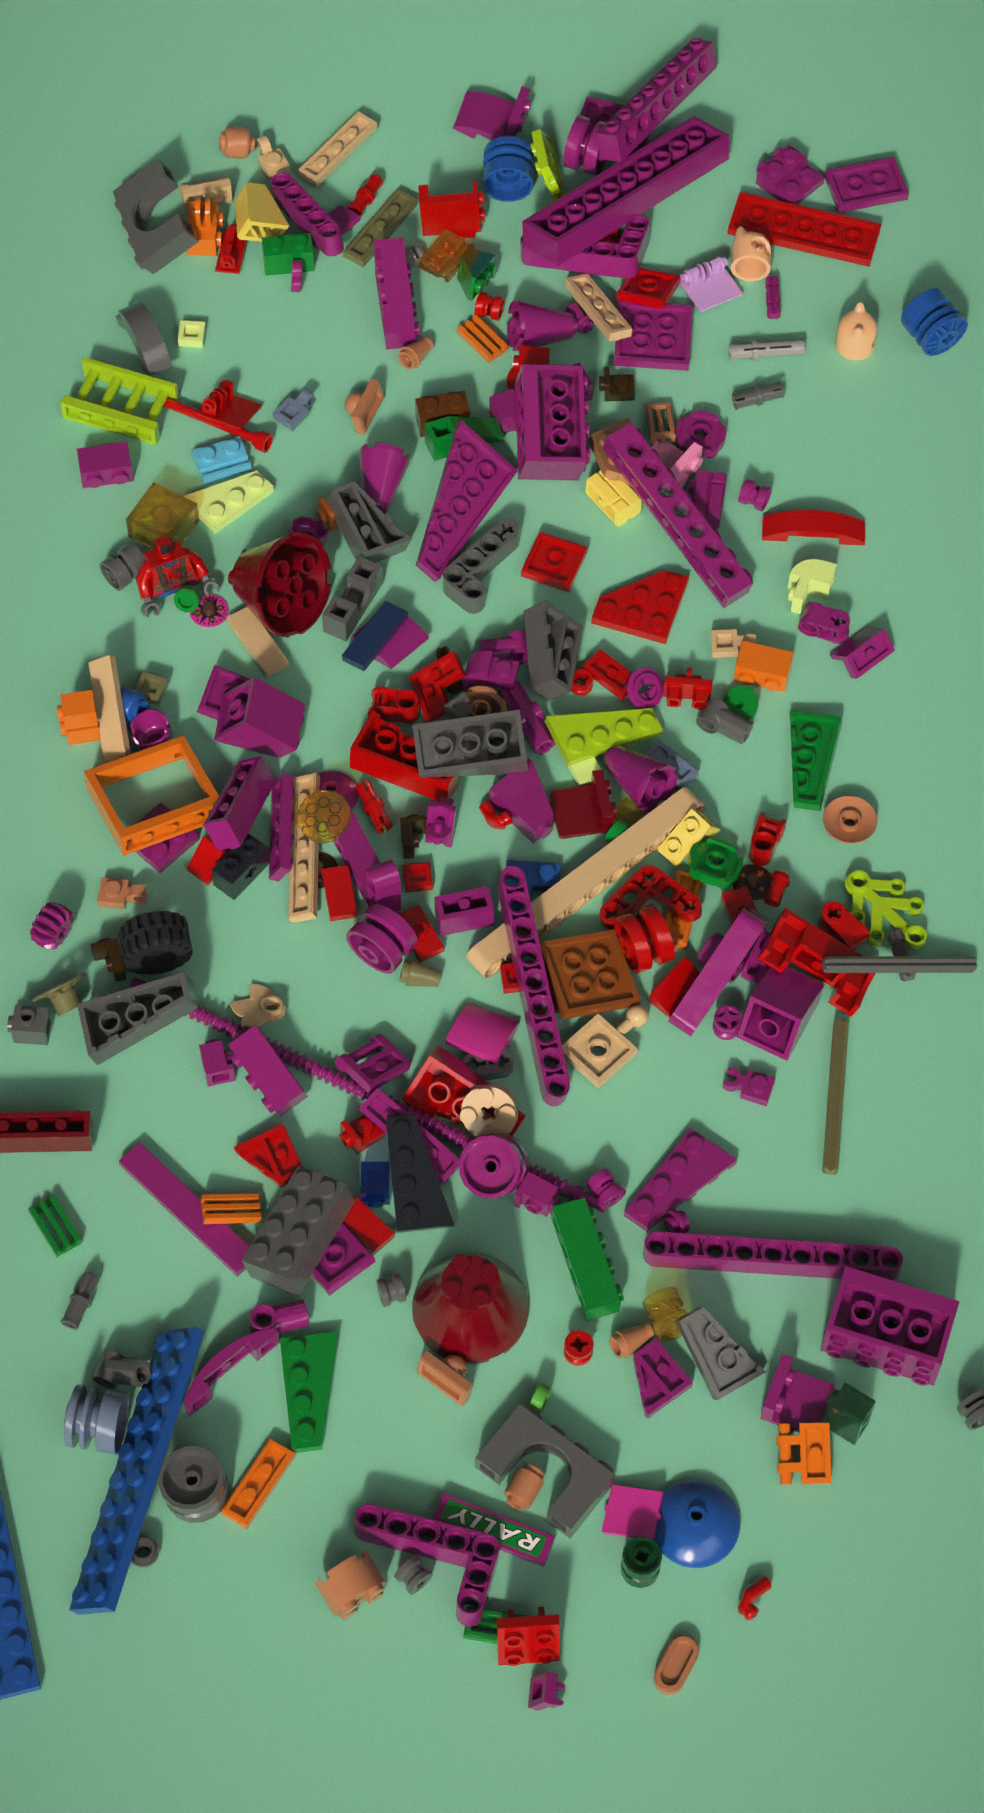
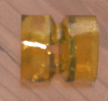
[642,1287,687,1342]

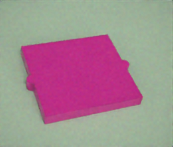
[602,1485,664,1540]

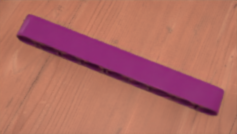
[497,866,570,1106]
[643,1232,903,1280]

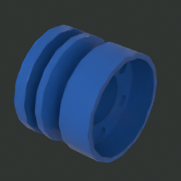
[483,136,534,202]
[901,288,968,356]

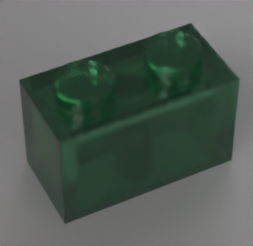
[823,1382,876,1445]

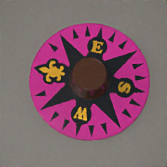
[190,594,229,627]

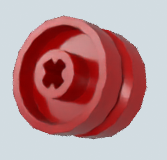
[614,904,675,974]

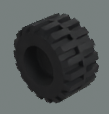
[119,911,193,975]

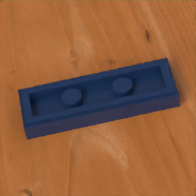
[342,601,408,671]

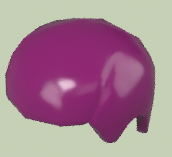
[288,516,329,545]
[130,709,172,750]

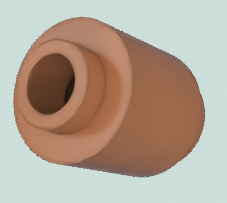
[504,1463,545,1510]

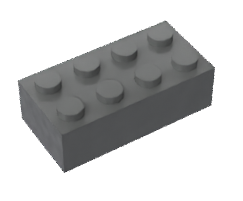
[241,1166,355,1296]

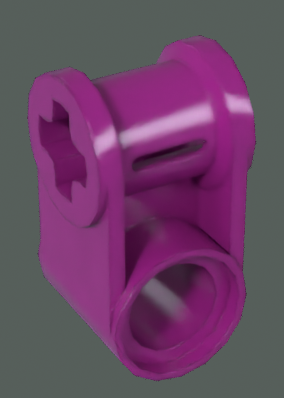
[798,602,850,644]

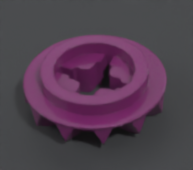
[624,668,664,709]

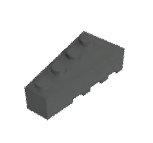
[77,972,198,1065]

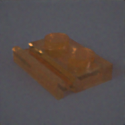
[418,229,475,283]

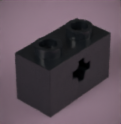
[212,833,270,900]

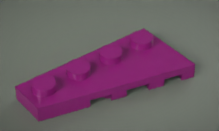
[624,1128,737,1232]

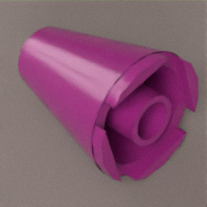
[507,300,578,351]
[359,443,410,514]
[604,746,678,813]

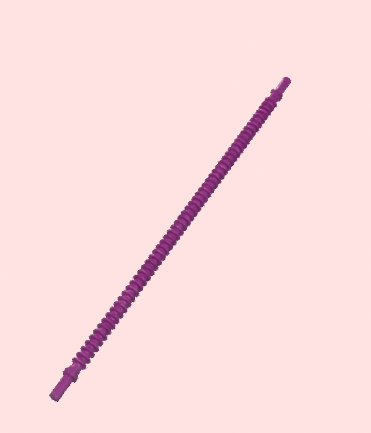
[130,977,607,1213]

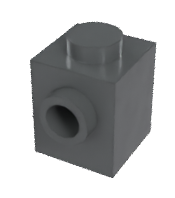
[7,1005,51,1045]

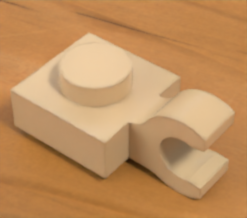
[257,135,290,180]
[711,629,756,658]

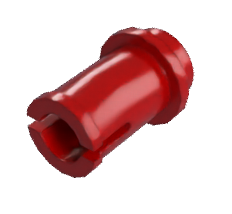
[763,870,790,907]

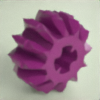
[30,902,74,950]

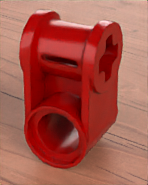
[367,686,420,724]
[748,812,787,866]
[818,901,870,950]

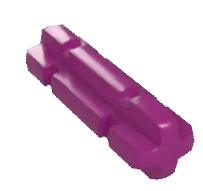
[765,275,781,319]

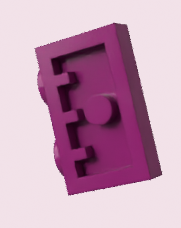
[760,1354,835,1433]

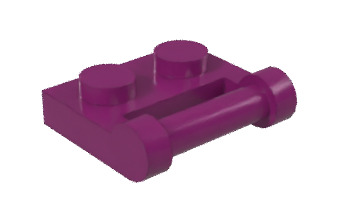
[335,1034,412,1094]

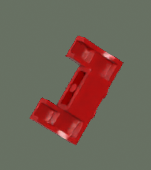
[758,908,876,1017]

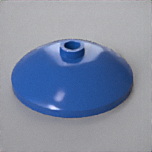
[653,1479,740,1568]

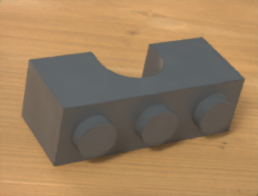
[322,556,383,641]

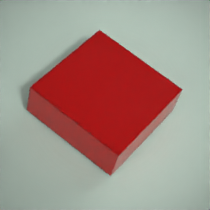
[403,862,433,893]

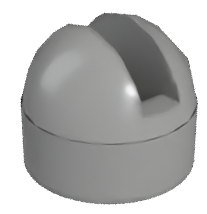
[405,246,425,268]

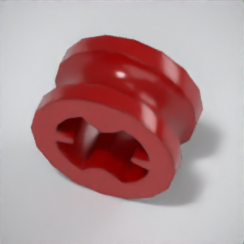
[571,669,593,696]

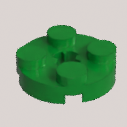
[687,838,743,889]

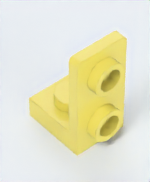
[658,809,721,866]

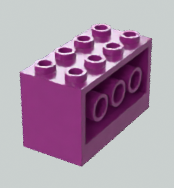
[515,364,591,481]
[821,1266,960,1386]

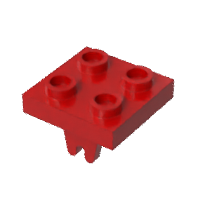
[497,1607,560,1666]

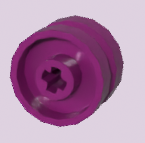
[563,115,606,176]
[346,904,417,974]
[459,1133,529,1199]

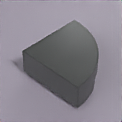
[444,691,471,719]

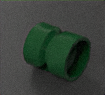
[621,1537,662,1588]

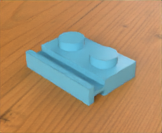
[191,436,252,484]

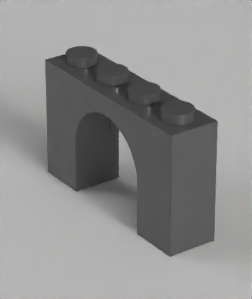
[113,159,199,274]
[475,1404,615,1539]

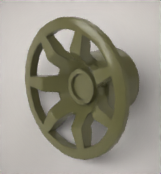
[32,972,87,1016]

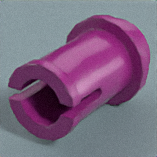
[565,303,594,334]

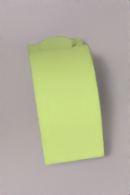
[788,559,837,614]

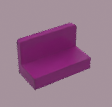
[830,627,895,679]

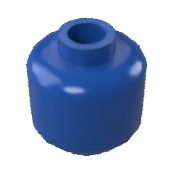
[120,686,149,724]

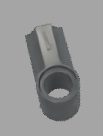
[696,698,754,744]
[92,1350,151,1389]

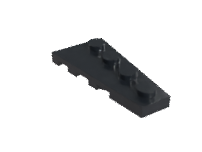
[386,1115,455,1233]

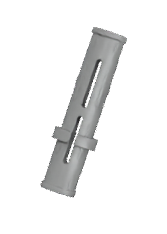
[728,339,805,361]

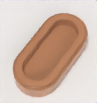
[654,1635,699,1695]

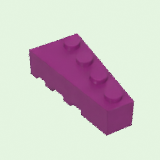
[374,237,420,350]

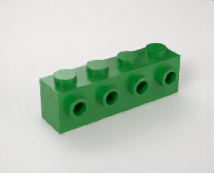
[551,1198,624,1321]

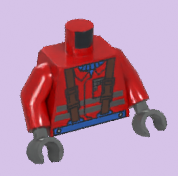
[136,536,219,617]

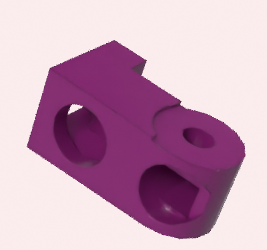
[741,930,771,986]

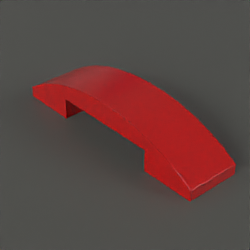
[762,510,865,546]

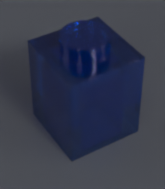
[360,1162,390,1208]

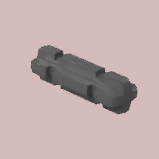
[888,929,916,982]

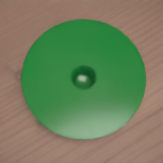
[722,686,759,721]

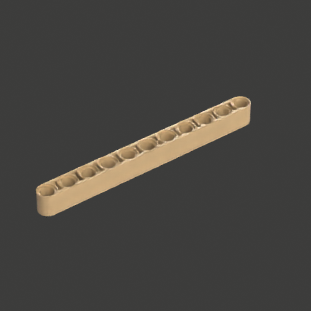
[466,787,706,978]

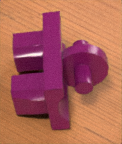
[425,796,457,847]

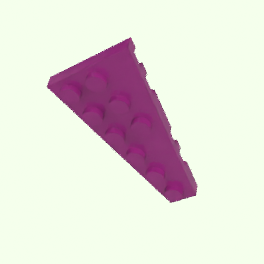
[416,420,518,582]

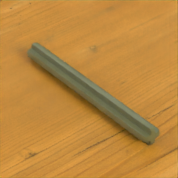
[822,1019,849,1175]

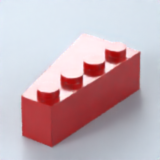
[350,710,459,801]

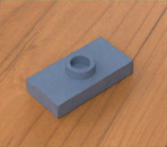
[643,739,699,790]

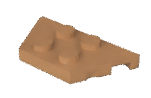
[588,418,654,485]

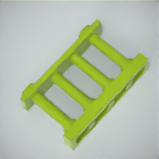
[60,357,179,445]

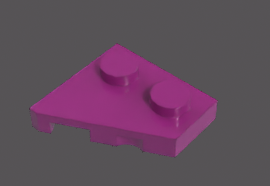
[633,1338,693,1419]

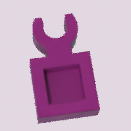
[722,1068,776,1106]

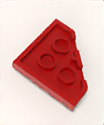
[591,570,689,644]

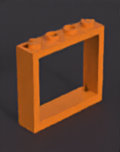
[84,735,219,856]

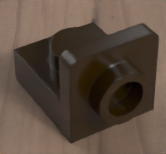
[599,367,635,401]
[400,814,427,859]
[91,938,127,982]

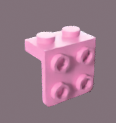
[651,439,703,496]

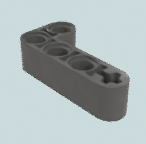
[443,518,520,614]

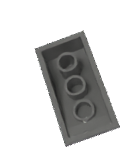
[412,710,528,777]

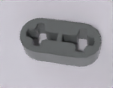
[462,1050,514,1080]

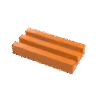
[457,315,508,363]
[200,1193,262,1224]

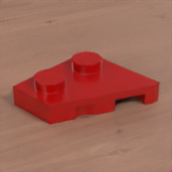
[233,1124,303,1187]

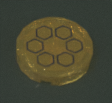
[297,790,352,843]

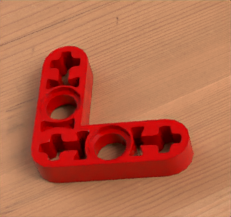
[599,865,703,930]

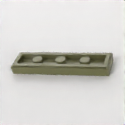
[343,189,418,268]

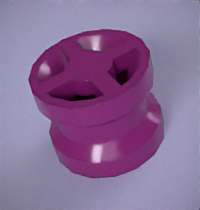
[713,1005,742,1040]

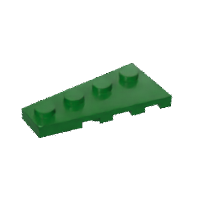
[790,710,842,811]
[280,1331,339,1453]

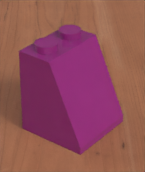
[214,677,305,758]
[737,967,825,1061]

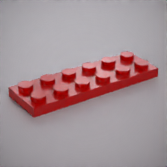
[727,192,882,267]

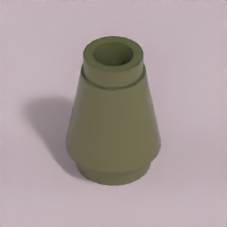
[399,959,442,987]

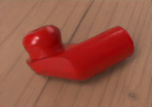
[479,801,513,830]

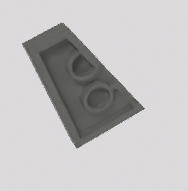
[675,1307,766,1400]

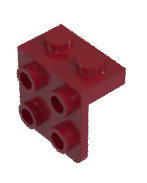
[550,769,617,839]

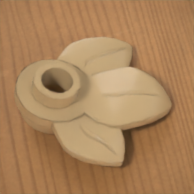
[230,984,286,1028]

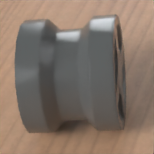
[376,1273,407,1307]
[394,1556,433,1595]

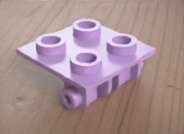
[679,256,743,313]

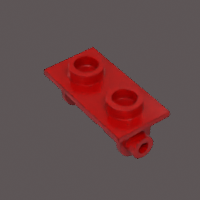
[215,224,247,274]

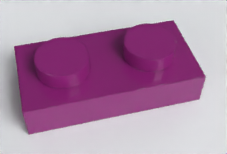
[505,86,532,137]

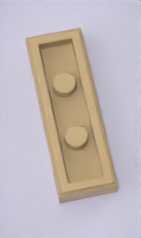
[226,607,289,678]

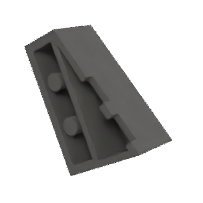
[326,481,412,563]
[524,601,583,701]

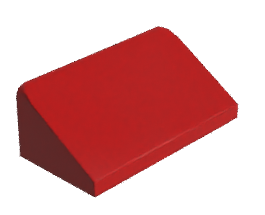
[649,957,700,1018]

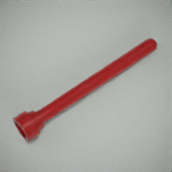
[164,398,273,453]

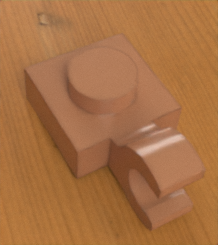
[97,877,148,909]

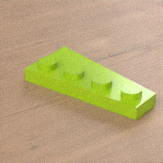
[545,708,663,766]

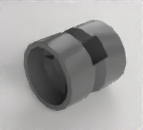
[100,543,144,591]

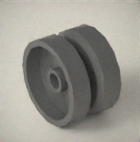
[158,1446,230,1523]

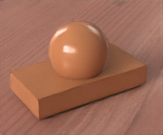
[345,379,384,434]
[417,1351,473,1406]

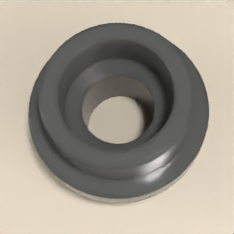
[131,1537,159,1567]

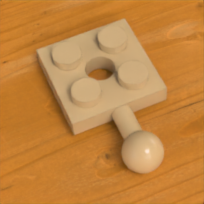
[562,1005,648,1089]

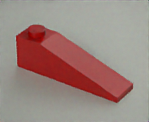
[402,1045,526,1136]

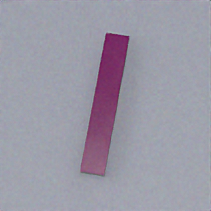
[119,1142,250,1277]

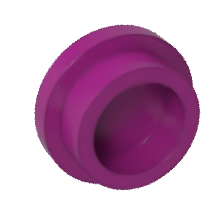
[664,1209,690,1233]

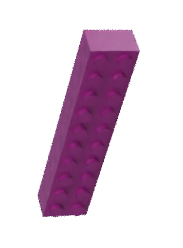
[522,116,729,266]

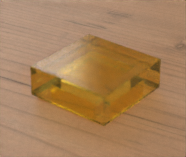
[613,797,647,827]

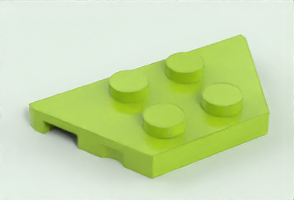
[530,129,566,201]

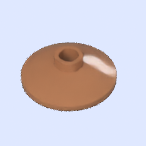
[823,796,877,844]

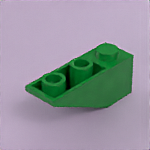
[457,248,497,301]
[425,416,505,461]

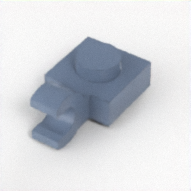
[273,388,315,431]

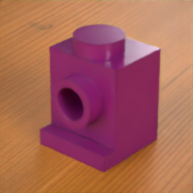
[199,1039,235,1087]
[514,1172,561,1217]

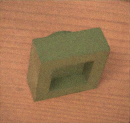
[135,672,168,705]

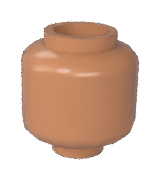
[219,126,255,159]

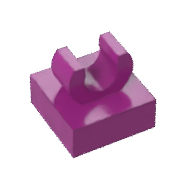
[528,1672,565,1711]

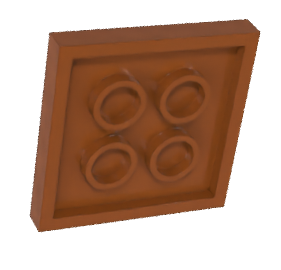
[539,929,641,1020]

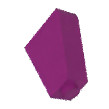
[489,758,554,844]

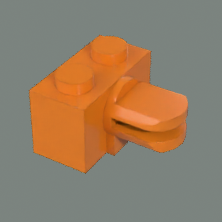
[187,197,224,256]

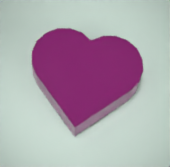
[291,259,302,293]

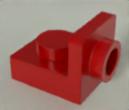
[339,1115,385,1155]

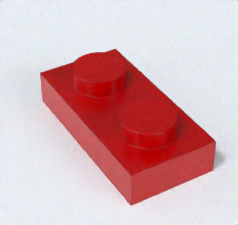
[583,649,632,701]

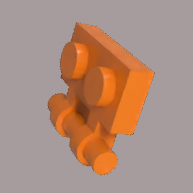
[776,1423,832,1485]

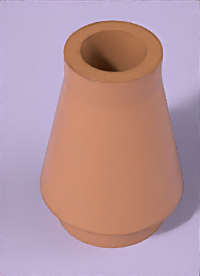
[398,337,433,370]
[609,1322,654,1358]

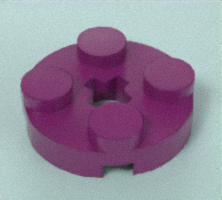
[675,411,726,459]

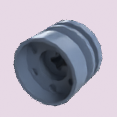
[64,1384,129,1455]

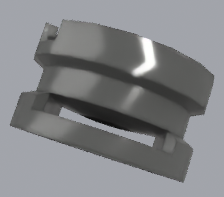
[956,1388,984,1430]

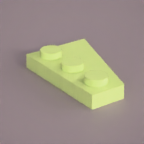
[182,471,274,534]

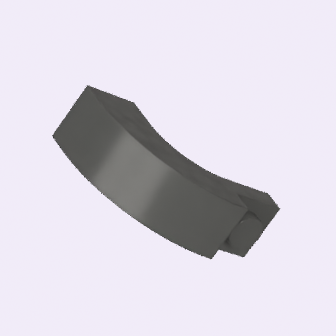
[115,302,173,375]

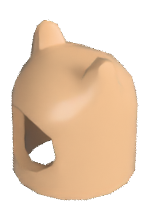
[731,226,771,281]
[835,302,878,360]

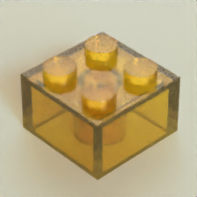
[126,482,199,549]

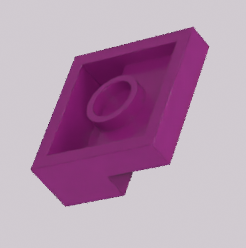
[756,145,825,205]

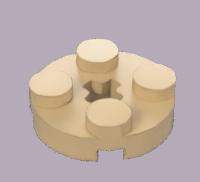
[460,1084,518,1137]

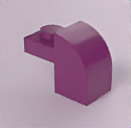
[462,651,520,692]

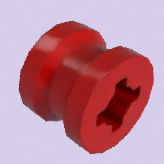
[564,1330,594,1366]

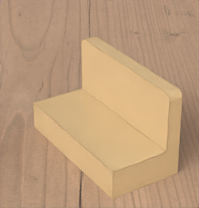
[179,177,233,211]

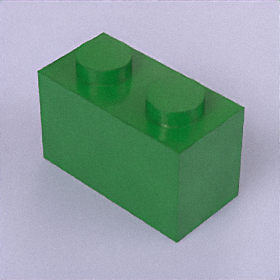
[261,233,314,276]

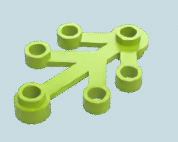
[845,870,927,950]

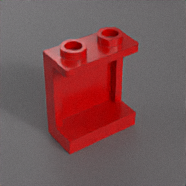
[418,182,485,236]

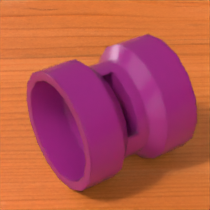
[738,478,772,512]
[586,1168,626,1208]

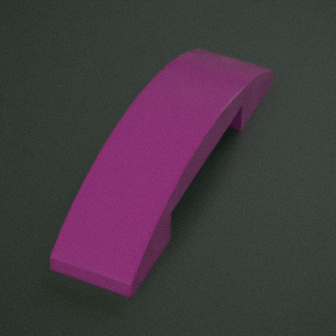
[184,1328,280,1417]

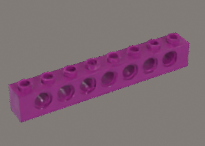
[596,38,717,162]
[602,422,753,608]

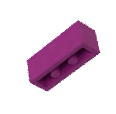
[228,1025,308,1116]

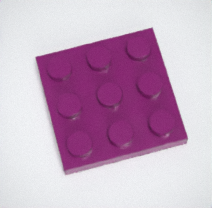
[614,301,693,371]

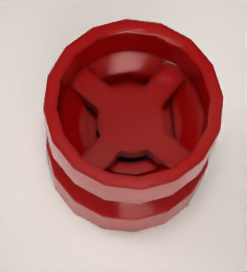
[474,292,505,321]

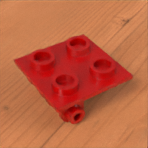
[195,380,262,430]

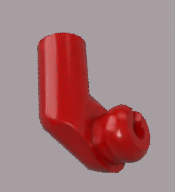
[737,1576,772,1621]

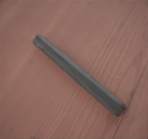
[822,956,977,973]

